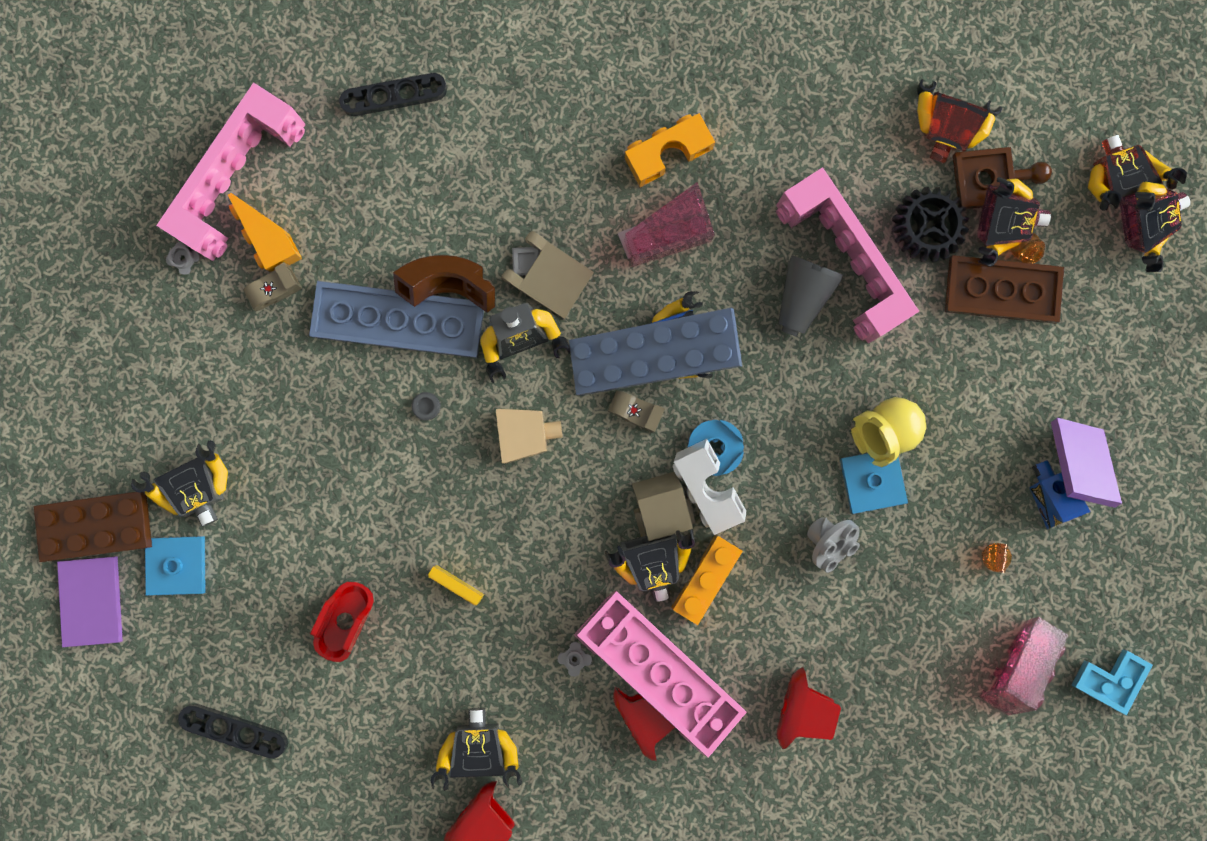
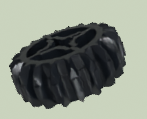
[891,187,969,263]

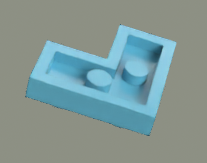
[1071,649,1153,715]

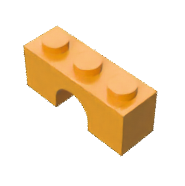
[625,113,715,187]
[671,535,743,625]

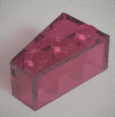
[624,182,715,267]
[979,617,1068,715]

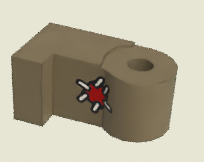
[243,262,303,311]
[607,390,665,433]

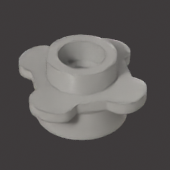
[166,242,200,275]
[558,642,592,677]

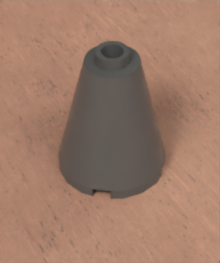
[778,255,843,337]

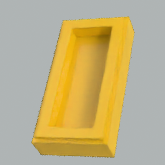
[428,565,485,605]

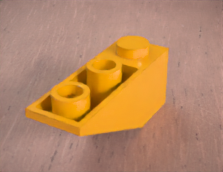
[228,193,302,273]

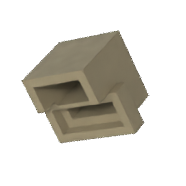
[632,472,696,541]

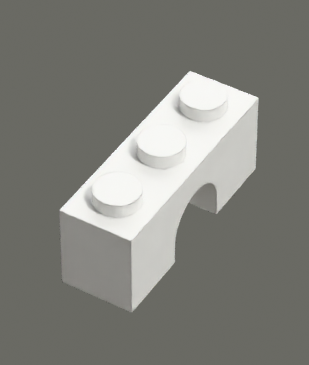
[673,439,746,535]

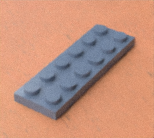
[309,281,484,359]
[569,308,742,396]

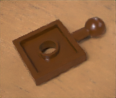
[952,147,1052,209]

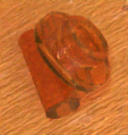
[1010,233,1045,263]
[982,543,1012,573]

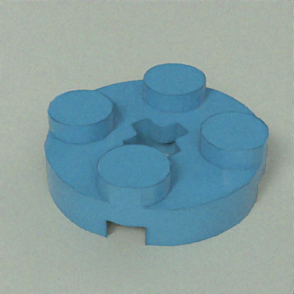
[687,420,744,476]

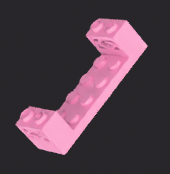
[156,82,305,261]
[776,167,919,343]
[574,591,747,758]

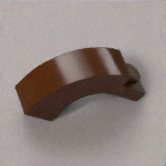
[393,255,495,313]

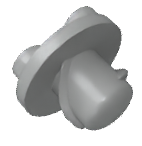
[807,517,860,573]

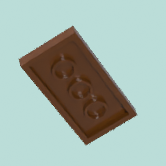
[945,255,1064,324]
[33,492,152,562]

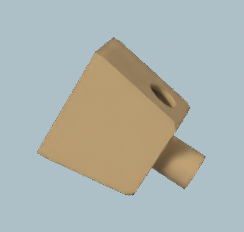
[496,409,563,464]

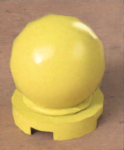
[851,397,926,467]

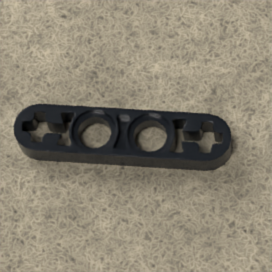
[339,73,447,116]
[178,704,288,759]

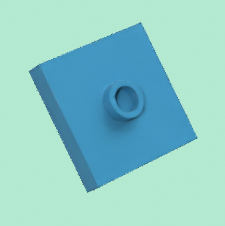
[840,453,908,514]
[145,536,205,595]

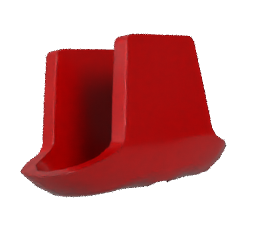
[310,582,374,662]
[776,667,841,750]
[613,687,675,762]
[444,781,515,841]

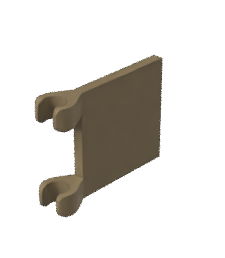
[501,231,594,319]

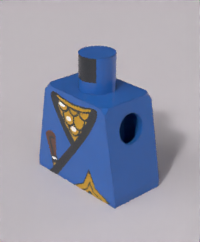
[1029,460,1091,529]

